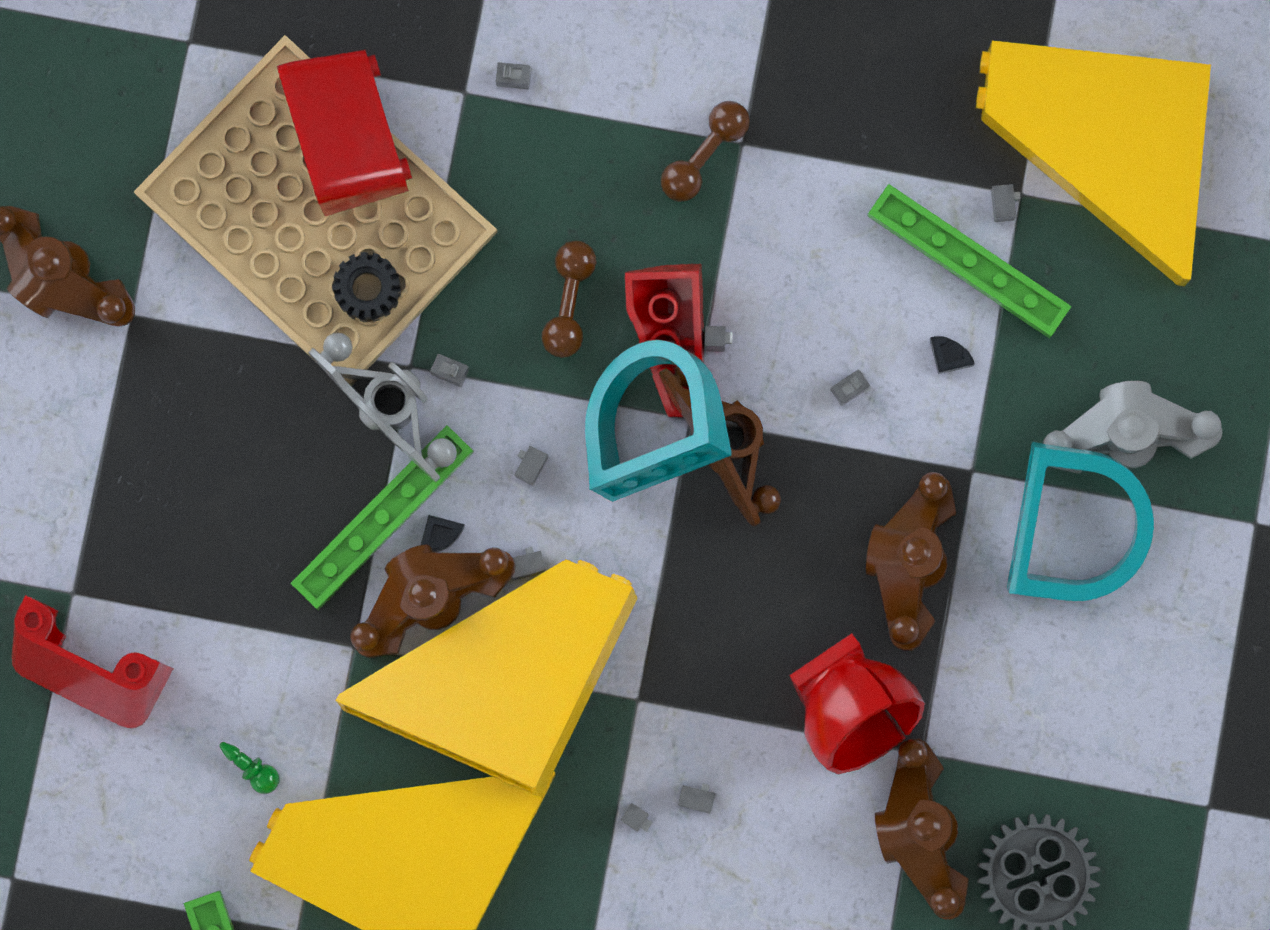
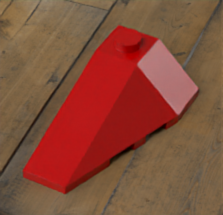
[625,264,704,417]

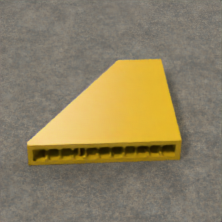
[976,41,1211,286]
[335,559,638,797]
[249,772,556,930]

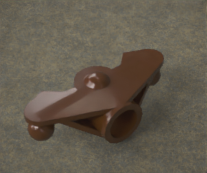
[0,206,135,327]
[659,366,781,527]
[866,472,957,651]
[350,544,516,658]
[875,739,969,920]

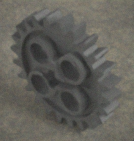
[977,814,1100,930]

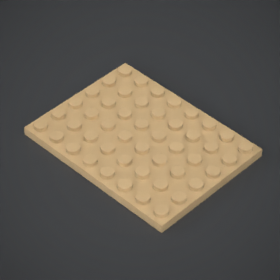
[134,35,498,386]

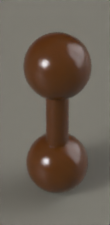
[661,101,750,202]
[542,240,596,358]

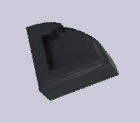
[929,336,975,374]
[421,515,465,553]

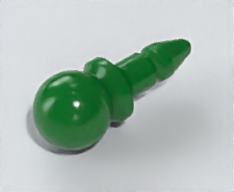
[219,742,279,794]

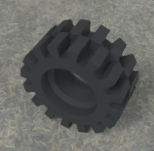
[332,252,401,322]

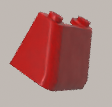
[277,50,413,217]
[12,595,174,728]

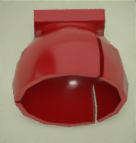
[789,633,925,775]

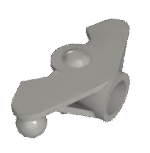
[308,332,457,482]
[1043,381,1222,474]

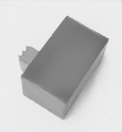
[496,62,531,89]
[991,184,1021,222]
[704,326,733,352]
[430,353,469,388]
[830,369,870,407]
[514,446,548,486]
[513,546,546,580]
[678,783,716,814]
[621,803,653,832]

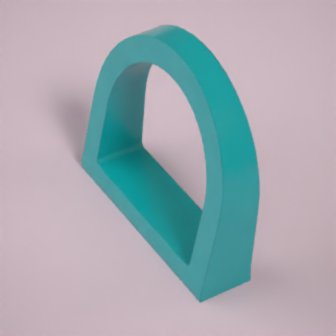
[585,340,731,502]
[1007,442,1154,601]

